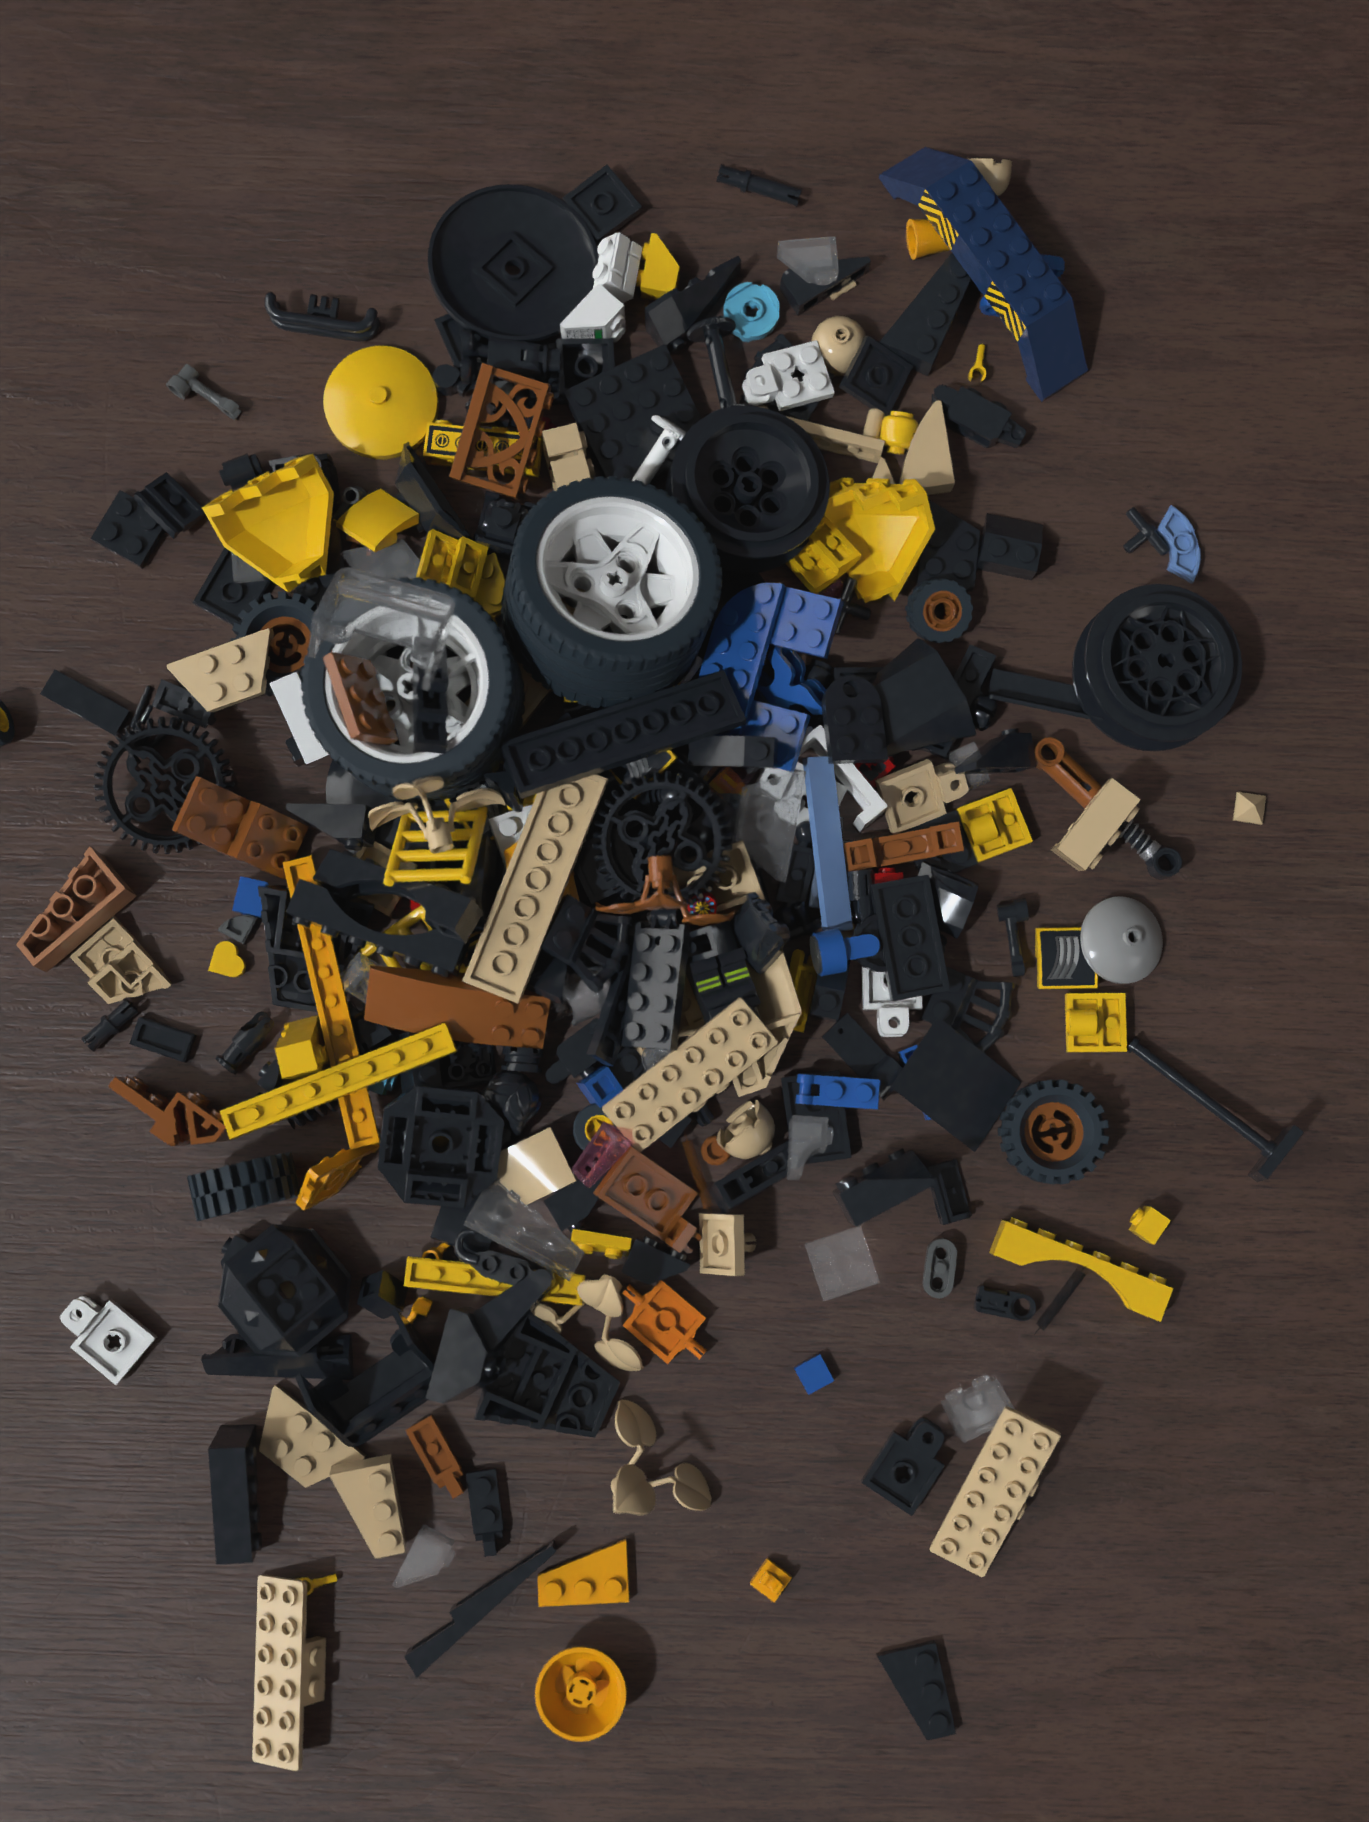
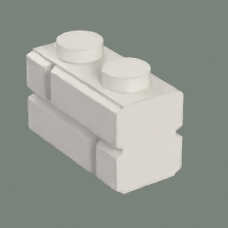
[592,233,642,304]

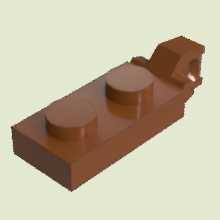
[405,1414,465,1499]

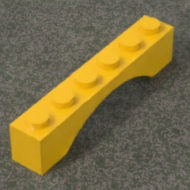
[989,1217,1173,1322]

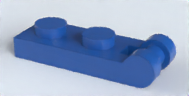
[795,1074,881,1110]

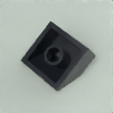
[976,513,1043,581]

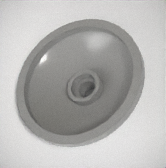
[1080,896,1163,984]

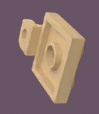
[875,759,969,835]

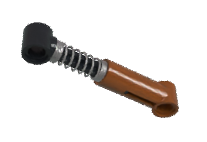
[1034,737,1182,880]

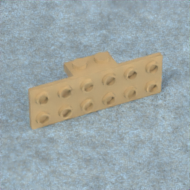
[602,997,778,1152]
[930,1406,1060,1577]
[252,1574,326,1771]

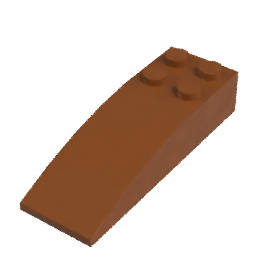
[364,965,550,1049]

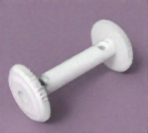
[631,415,687,485]

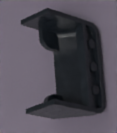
[295,1308,436,1447]

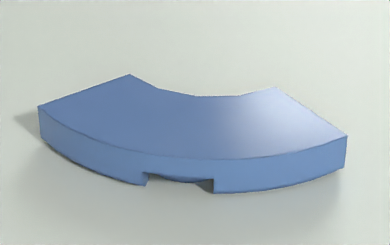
[1156,505,1201,584]

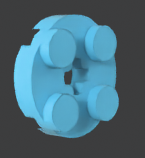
[723,282,779,342]

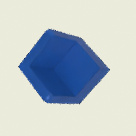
[232,876,269,918]
[576,1066,623,1108]

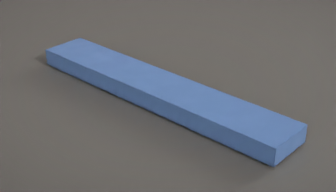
[802,756,853,931]

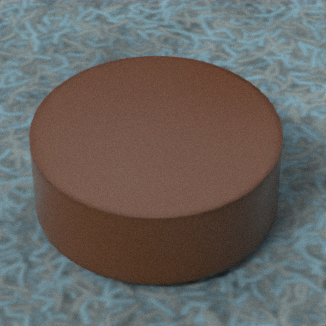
[701,1136,730,1165]

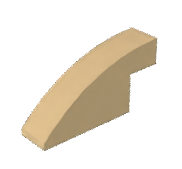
[899,400,955,495]

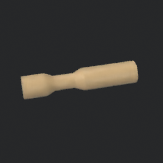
[830,281,857,300]

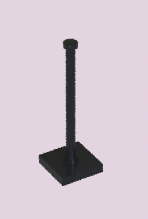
[1127,1036,1304,1182]

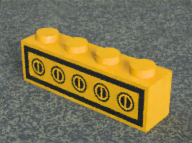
[423,420,543,477]

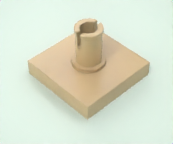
[699,1213,756,1276]

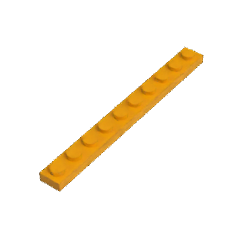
[283,856,380,1150]

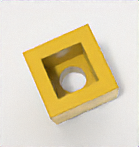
[1128,1206,1171,1245]

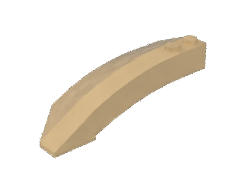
[667,840,802,1097]

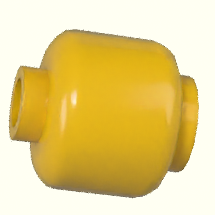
[879,411,919,455]

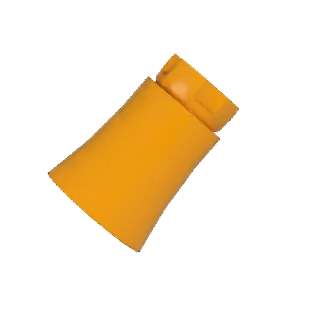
[906,219,950,260]

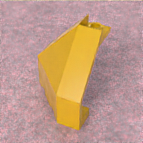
[202,454,334,593]
[824,478,935,603]

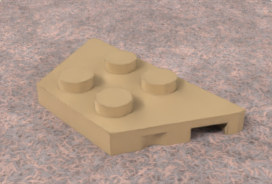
[167,628,274,712]
[259,1384,366,1488]

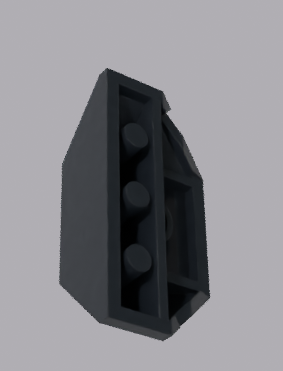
[395,442,472,540]

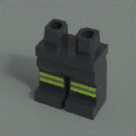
[686,947,761,1024]

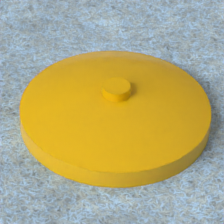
[324,346,439,459]

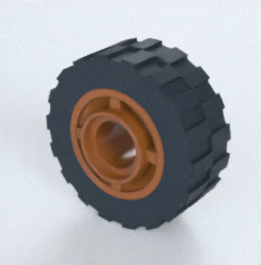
[905,578,973,643]

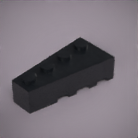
[879,253,972,376]
[208,1424,262,1565]

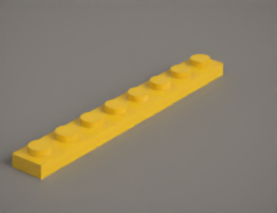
[220,1023,457,1140]

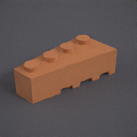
[16,846,136,973]

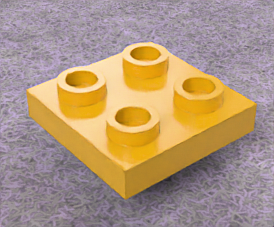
[956,788,1033,863]
[1065,993,1127,1053]

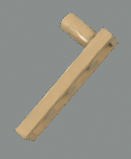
[786,409,885,463]

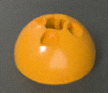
[535,1646,626,1741]

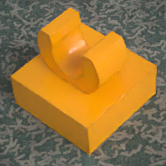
[750,1557,792,1602]

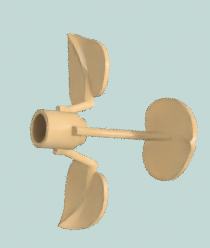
[368,776,505,853]
[532,1275,644,1371]
[611,1400,711,1515]

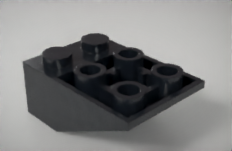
[396,1032,496,1094]

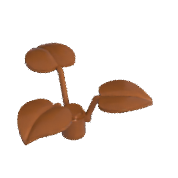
[596,856,735,926]

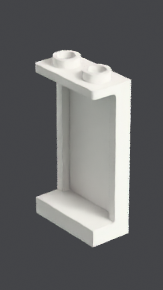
[799,724,888,832]

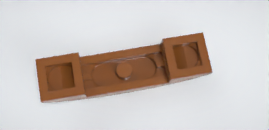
[843,822,964,872]

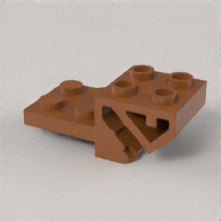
[172,776,309,880]
[108,1076,229,1146]

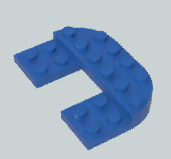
[698,583,844,773]

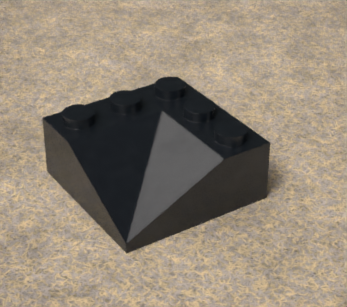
[832,1148,937,1227]

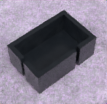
[425,834,500,932]

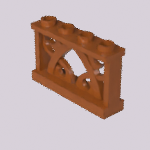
[449,363,554,500]

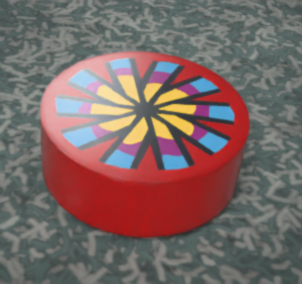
[687,891,718,915]

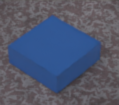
[794,1353,834,1395]

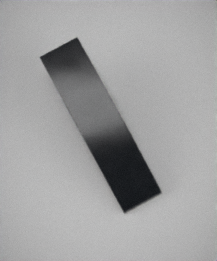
[413,637,449,754]

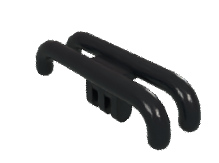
[265,292,381,342]

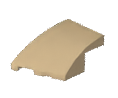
[70,916,172,1004]
[494,1127,577,1206]

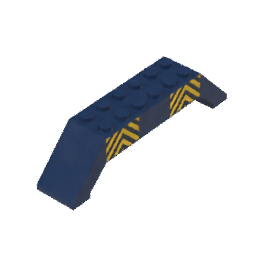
[879,147,1088,402]

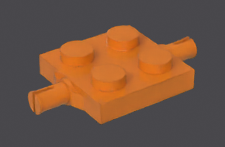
[622,1280,707,1364]

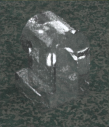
[947,742,990,791]

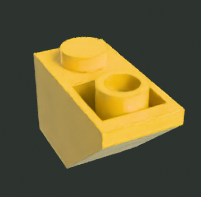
[636,233,679,300]

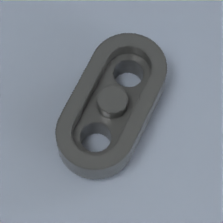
[922,1238,957,1299]

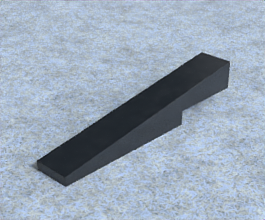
[404,1540,558,1678]

